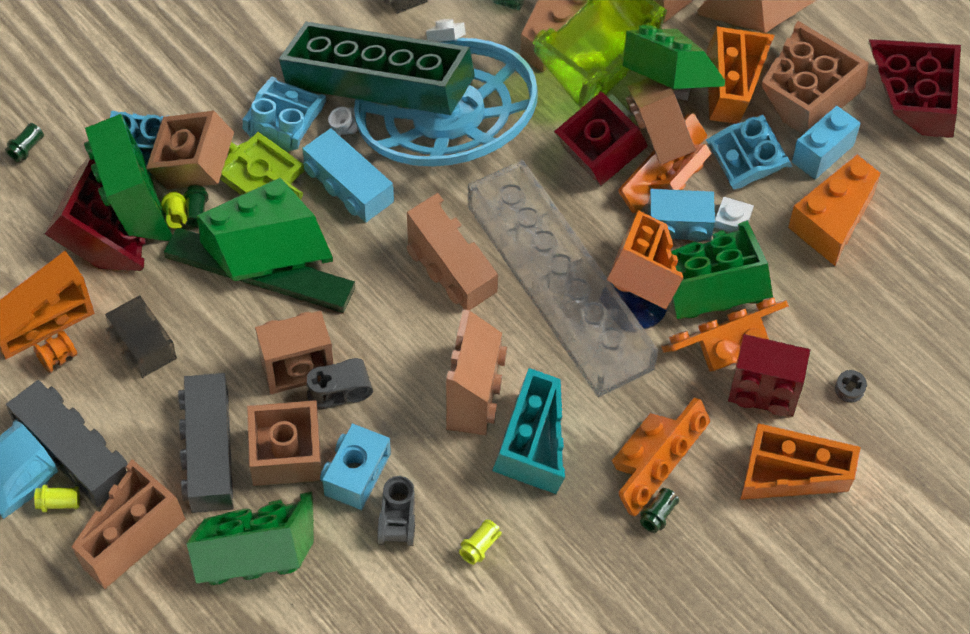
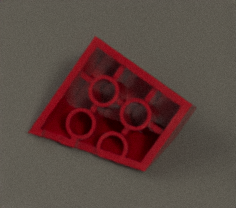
[869,39,961,138]
[44,157,145,271]

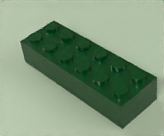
[279,21,475,115]

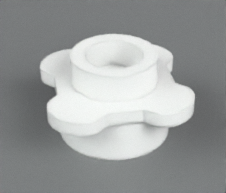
[328,107,358,136]

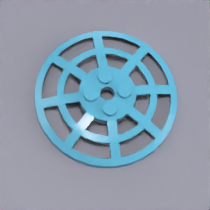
[354,38,538,167]

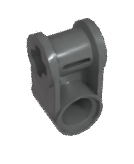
[307,358,373,409]
[378,476,415,546]

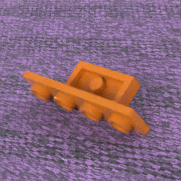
[618,113,712,213]
[661,297,789,371]
[612,398,710,516]

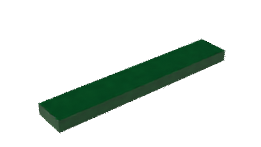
[164,228,356,313]

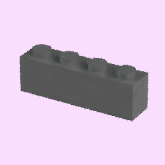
[178,373,234,513]
[6,380,128,508]

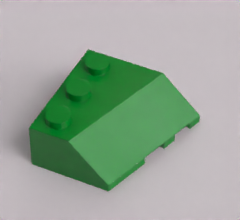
[622,25,725,89]
[84,114,173,241]
[197,178,333,281]
[671,220,773,319]
[186,491,314,585]

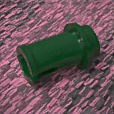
[5,123,44,162]
[184,185,209,228]
[640,488,679,533]

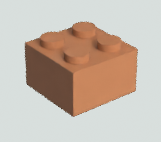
[146,111,234,190]
[255,310,334,395]
[247,400,322,486]

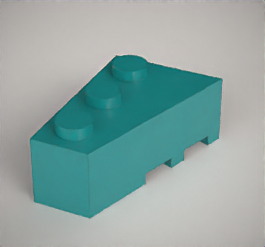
[492,368,565,494]

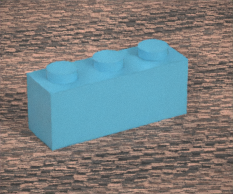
[302,128,394,223]

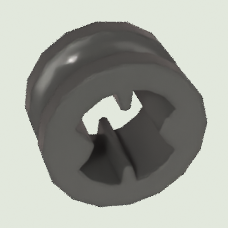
[835,370,867,403]

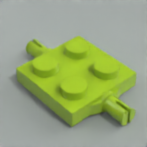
[220,132,304,200]

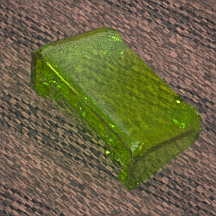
[533,0,667,108]

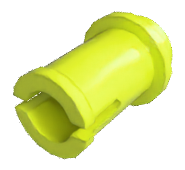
[161,192,187,229]
[34,484,80,512]
[459,519,502,564]

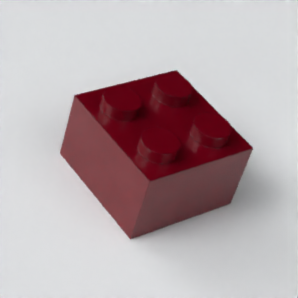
[554,91,648,186]
[728,334,811,417]

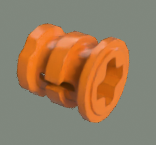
[32,330,78,373]

